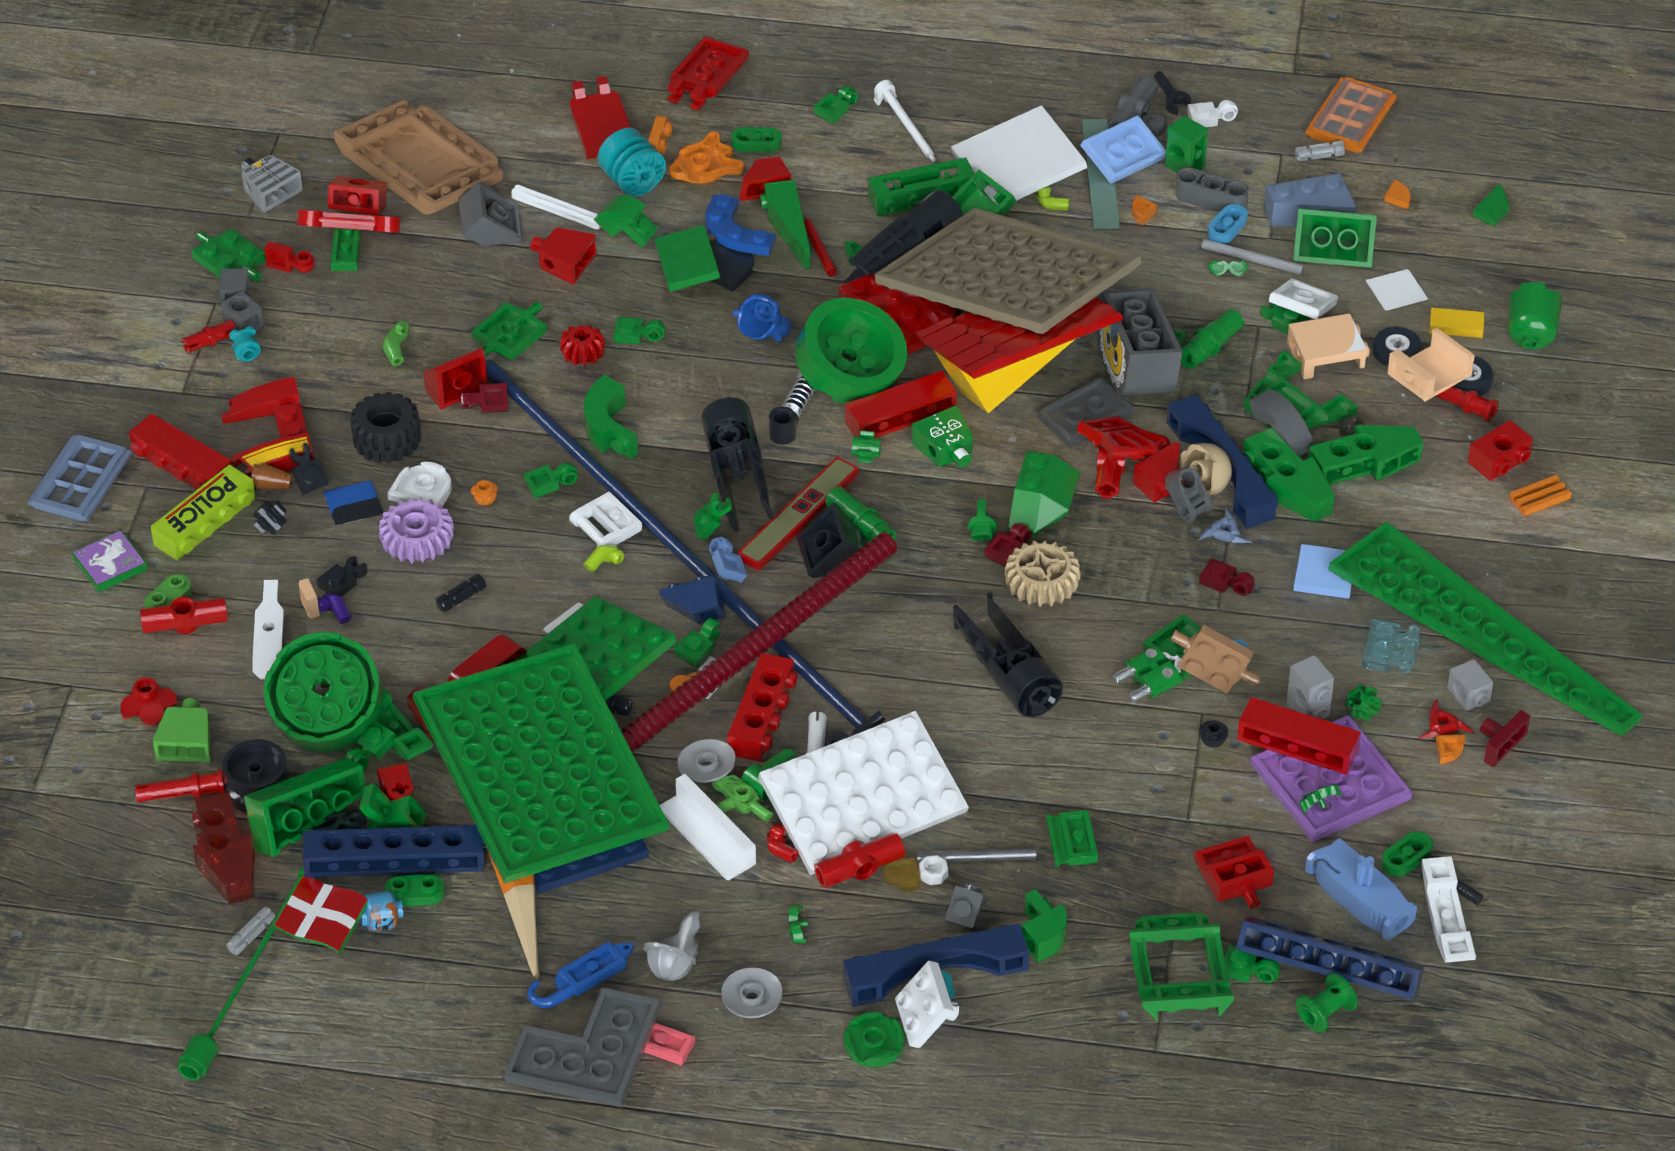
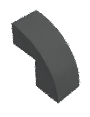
[1249,389,1314,456]

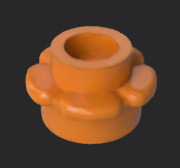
[471,480,498,505]

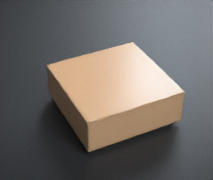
[298,578,320,619]

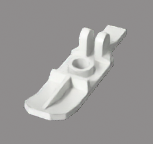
[253,580,284,680]

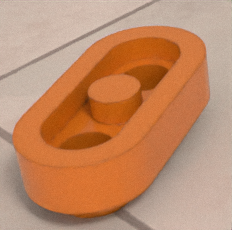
[648,115,673,154]

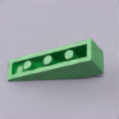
[760,180,810,269]

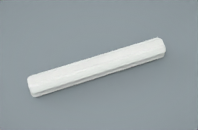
[511,185,601,230]

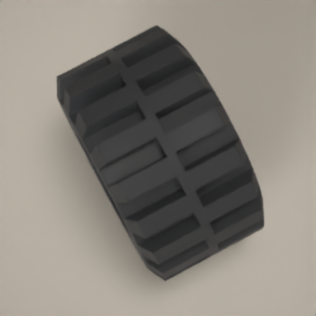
[350,392,421,463]

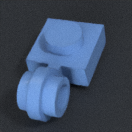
[709,537,747,583]

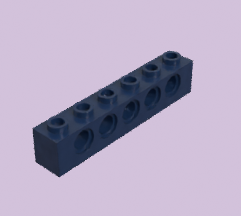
[303,825,484,877]
[1236,916,1425,1000]

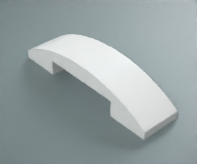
[1422,856,1476,963]

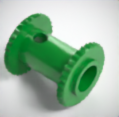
[1296,973,1358,1033]

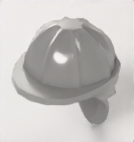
[643,911,700,981]

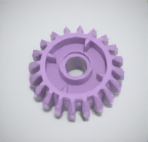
[379,497,454,564]

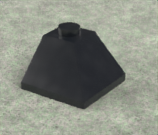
[796,503,867,578]

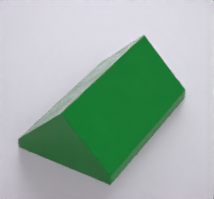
[1293,209,1377,268]

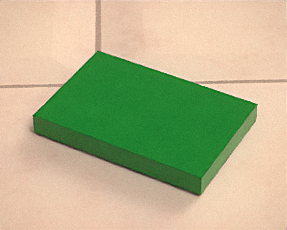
[654,225,720,292]

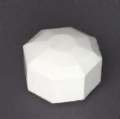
[919,855,948,885]

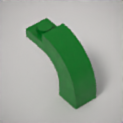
[584,375,638,459]

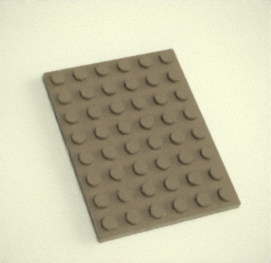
[875,208,1141,334]

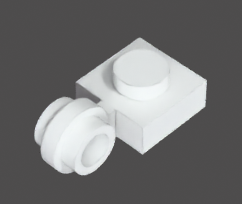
[1187,100,1238,127]

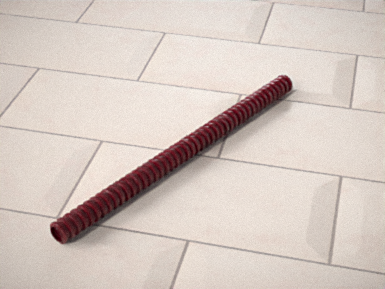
[621,532,897,754]

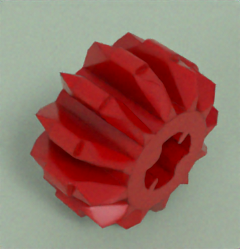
[560,323,605,367]

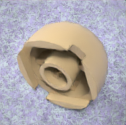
[1178,443,1232,497]

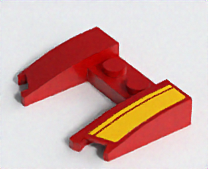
[222,376,314,478]

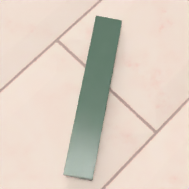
[1082,118,1120,229]

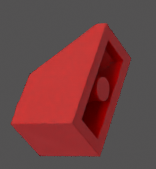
[739,156,792,201]
[1133,441,1180,503]

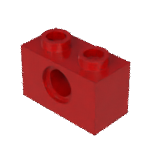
[328,176,387,215]
[1468,420,1533,481]

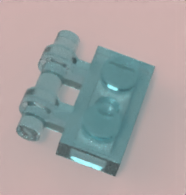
[1362,619,1421,674]

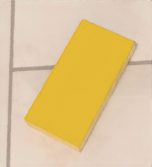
[1429,307,1484,338]

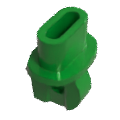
[967,499,997,541]

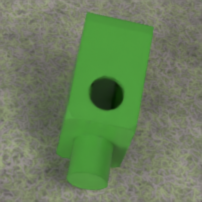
[153,698,211,762]

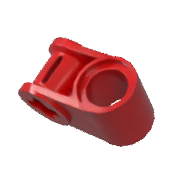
[377,762,414,801]

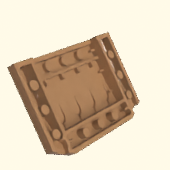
[334,100,503,215]

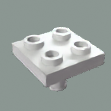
[895,961,959,1048]

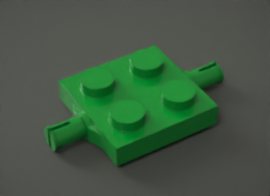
[191,228,266,283]
[472,301,547,361]

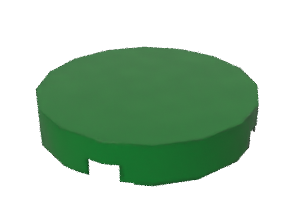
[843,1012,905,1068]

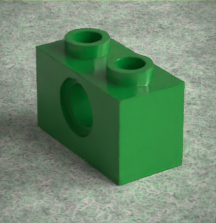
[1165,115,1208,173]

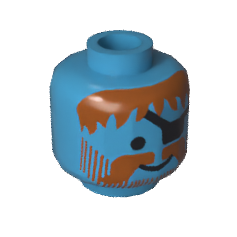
[360,891,403,932]

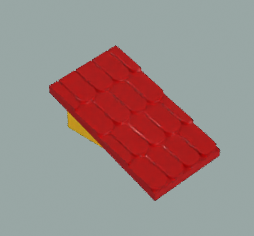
[915,296,1124,413]

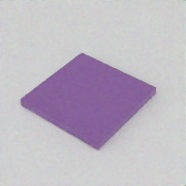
[1250,715,1413,842]

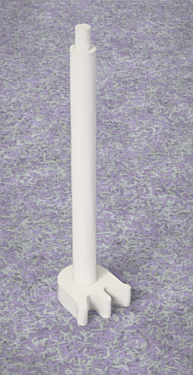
[874,80,936,162]

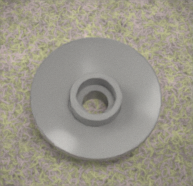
[677,739,736,783]
[721,967,782,1018]

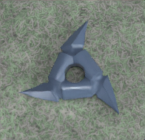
[1198,507,1253,543]

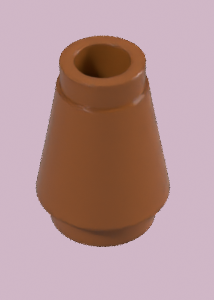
[251,463,292,490]

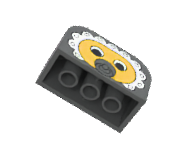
[1097,288,1182,396]

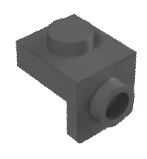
[945,884,988,930]

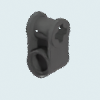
[1165,468,1214,523]

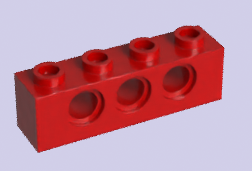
[727,653,798,762]

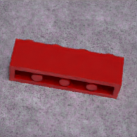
[845,371,957,438]
[129,413,232,490]
[1237,697,1361,775]

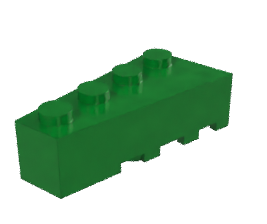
[244,759,366,858]

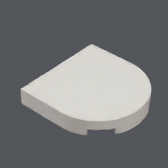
[387,462,452,507]

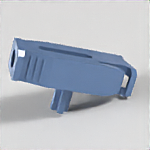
[1305,838,1417,941]

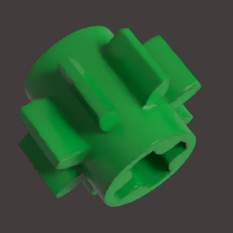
[852,430,881,464]
[1345,684,1382,721]

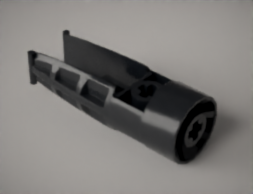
[844,190,963,283]
[701,397,774,532]
[953,592,1063,718]

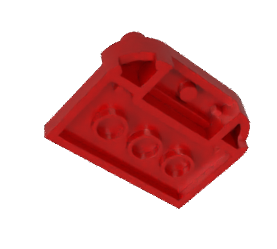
[838,272,956,355]

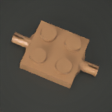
[1170,624,1262,694]

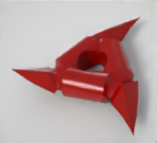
[1418,699,1475,738]

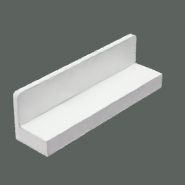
[660,774,756,880]

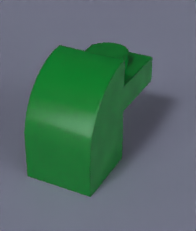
[593,195,658,248]
[359,783,427,829]
[1021,889,1067,963]

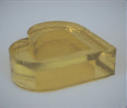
[883,858,920,893]

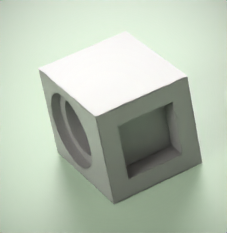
[1447,659,1493,711]

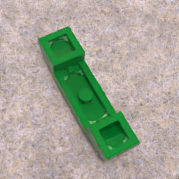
[377,686,433,760]

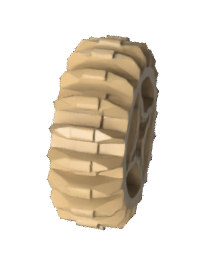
[1005,540,1081,607]

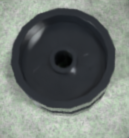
[222,739,289,813]

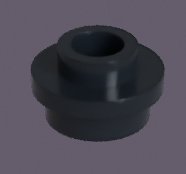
[1199,720,1228,748]

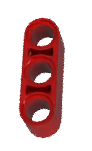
[448,634,527,682]

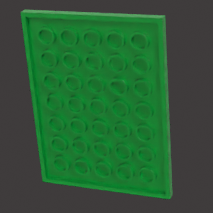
[413,643,669,884]

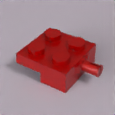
[1194,835,1274,909]

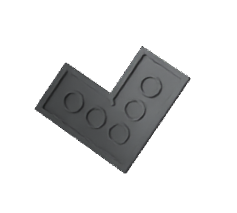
[504,987,661,1108]

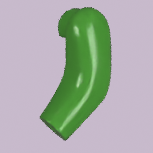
[382,321,410,366]

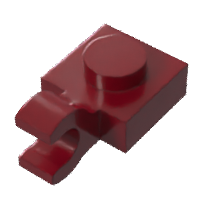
[461,383,508,414]

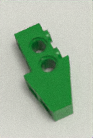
[1308,425,1423,485]
[1242,428,1335,522]

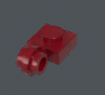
[984,523,1032,567]
[1199,558,1255,596]

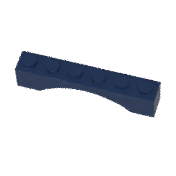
[1167,394,1278,529]
[843,924,1029,1007]

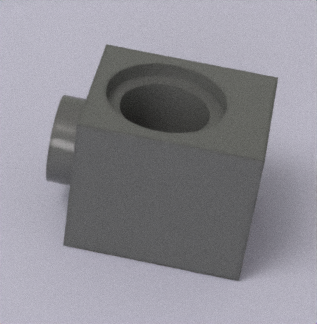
[219,268,251,303]
[221,291,264,331]

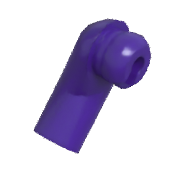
[317,593,352,624]

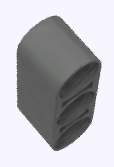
[1175,168,1249,212]

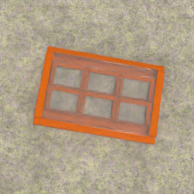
[1305,77,1397,153]

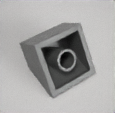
[459,181,522,246]

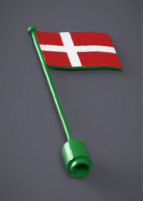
[177,867,368,1081]

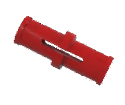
[181,319,236,354]

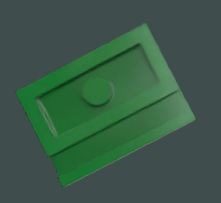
[1046,810,1098,867]

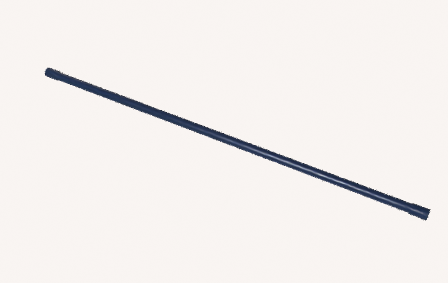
[485,359,867,728]

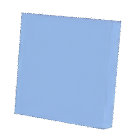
[1293,544,1352,599]

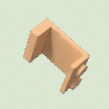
[1388,328,1474,401]

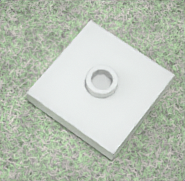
[1269,278,1338,319]

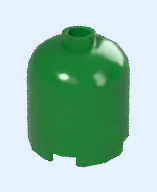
[1507,282,1563,350]

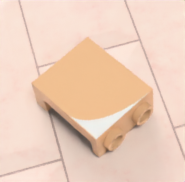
[1287,313,1369,379]

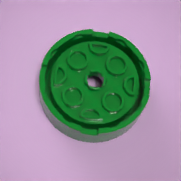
[795,298,907,405]
[263,632,384,753]

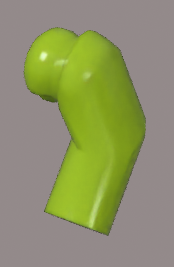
[1036,186,1070,211]
[583,545,624,573]

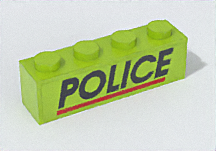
[150,465,256,561]

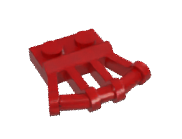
[1077,416,1170,460]

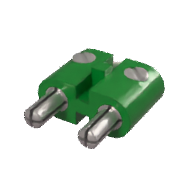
[1113,646,1182,702]

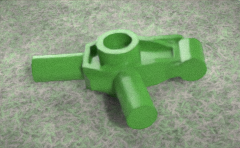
[712,774,773,822]

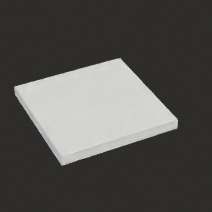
[951,105,1087,203]

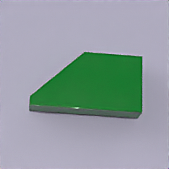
[1473,184,1509,227]

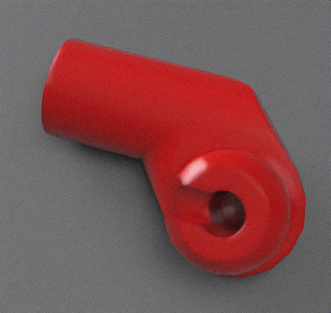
[766,824,798,863]

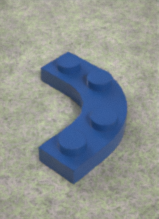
[705,194,776,256]

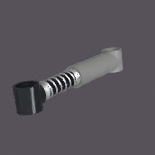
[769,370,815,445]

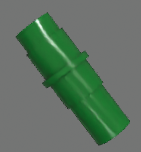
[1181,309,1244,369]
[826,487,896,542]

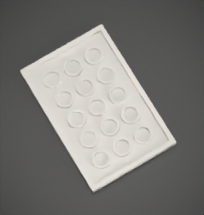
[758,711,969,875]

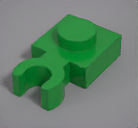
[1260,302,1309,336]

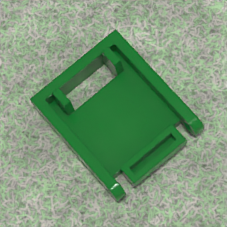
[952,169,1017,216]

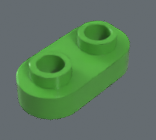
[144,574,192,609]

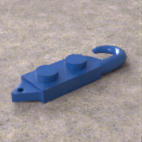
[527,941,634,1008]

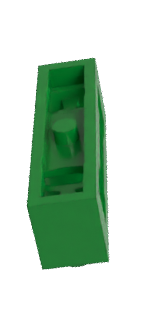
[868,157,974,217]

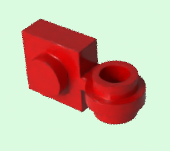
[264,241,315,273]

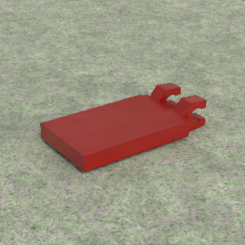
[668,36,749,111]
[569,76,631,159]

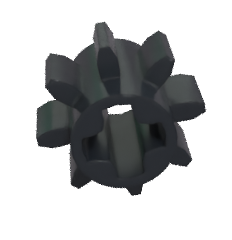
[253,500,287,535]

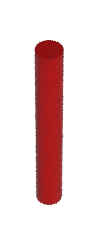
[804,219,837,277]

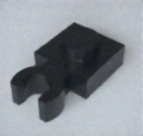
[288,443,329,495]
[316,555,368,597]
[312,812,367,830]

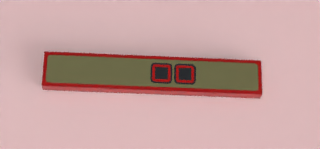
[737,457,859,571]

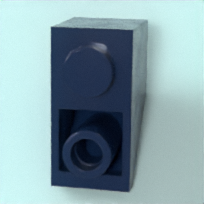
[659,576,726,624]

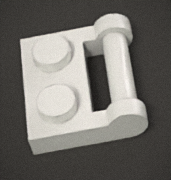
[569,492,642,547]

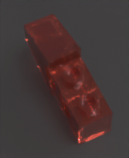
[191,792,255,904]

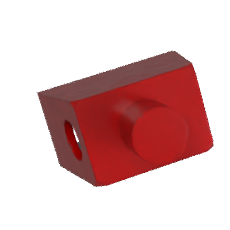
[530,227,597,285]

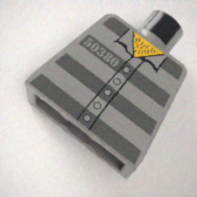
[241,155,303,213]

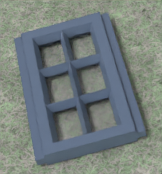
[28,434,132,522]

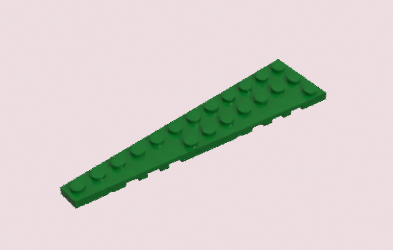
[1328,521,1642,737]

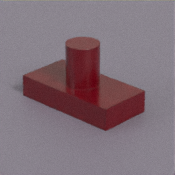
[1479,710,1530,768]

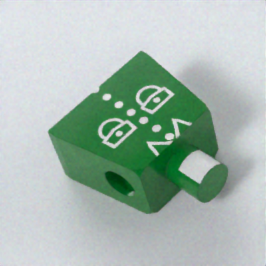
[911,406,973,468]

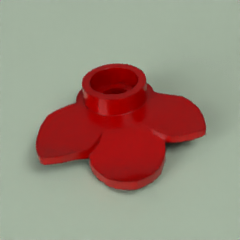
[120,677,177,726]

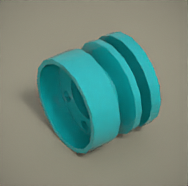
[597,128,666,197]

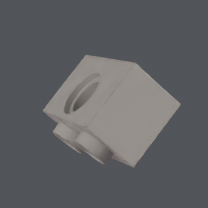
[1286,655,1334,719]

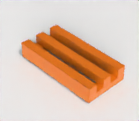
[1509,475,1572,517]

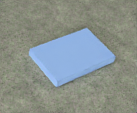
[1080,115,1166,184]

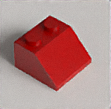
[423,348,487,410]

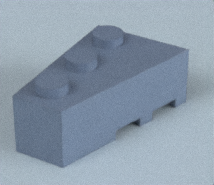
[1264,173,1356,227]

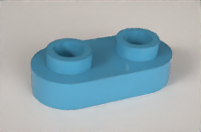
[1208,204,1248,244]

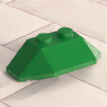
[1008,451,1080,536]

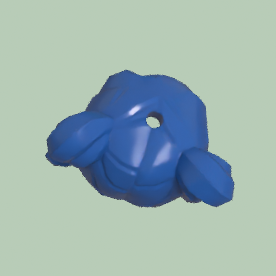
[733,294,791,342]

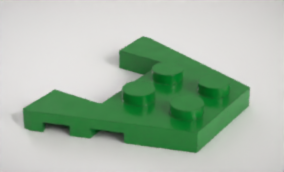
[1243,350,1358,429]

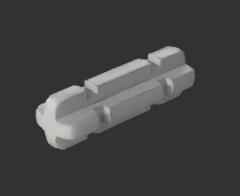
[1295,141,1345,162]
[226,907,276,955]

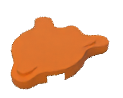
[669,131,745,184]

